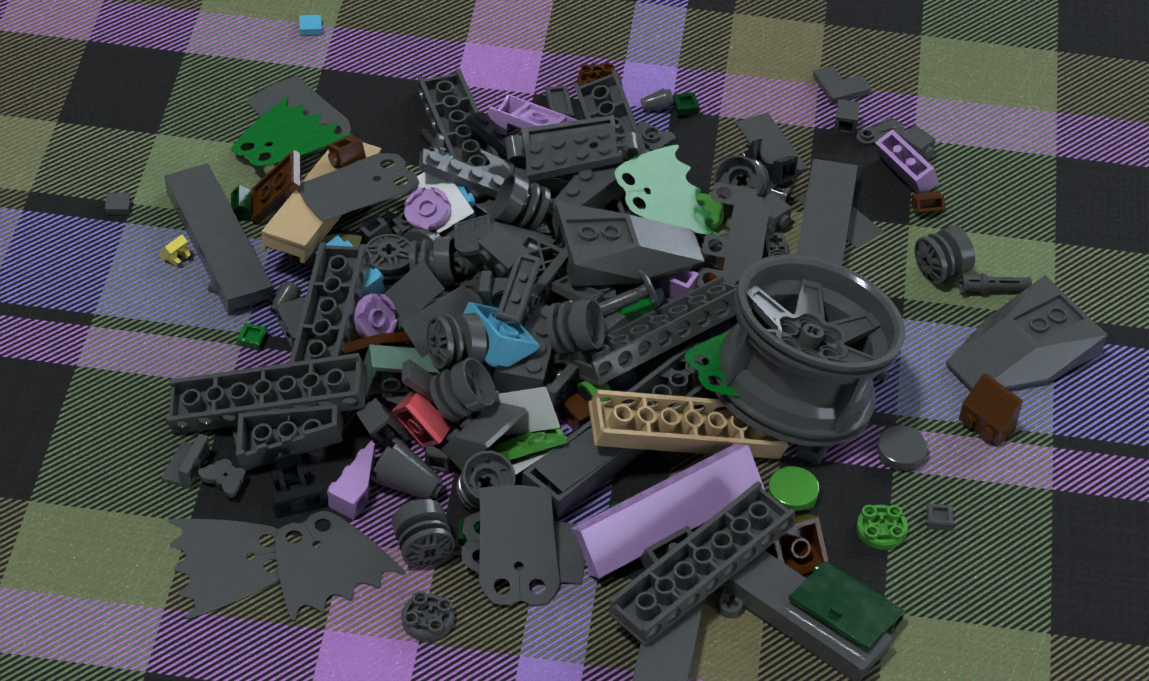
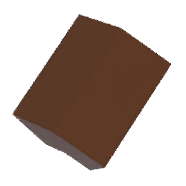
[911,191,946,214]

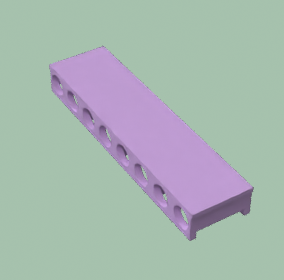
[571,444,765,578]

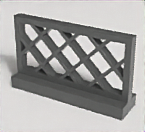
[478,232,569,326]

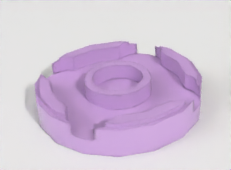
[404,187,451,231]
[354,293,397,338]

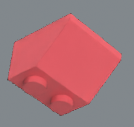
[391,391,451,449]

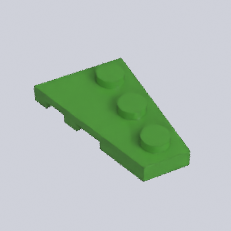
[486,428,568,461]

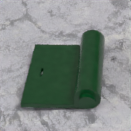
[788,561,905,650]

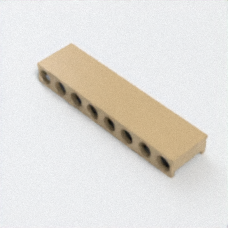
[261,142,381,263]
[588,389,789,459]

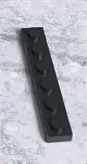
[465,111,567,198]

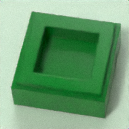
[237,323,268,351]

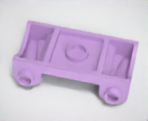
[488,94,577,131]

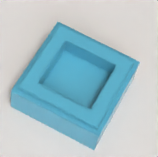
[299,15,322,35]

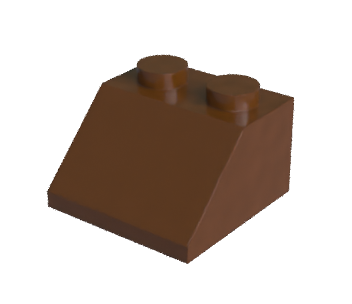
[959,373,1023,447]
[766,514,829,575]

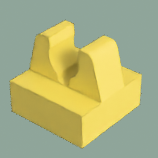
[158,235,191,266]

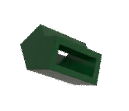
[231,185,251,221]

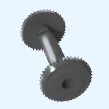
[568,270,659,317]

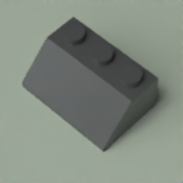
[442,401,528,471]

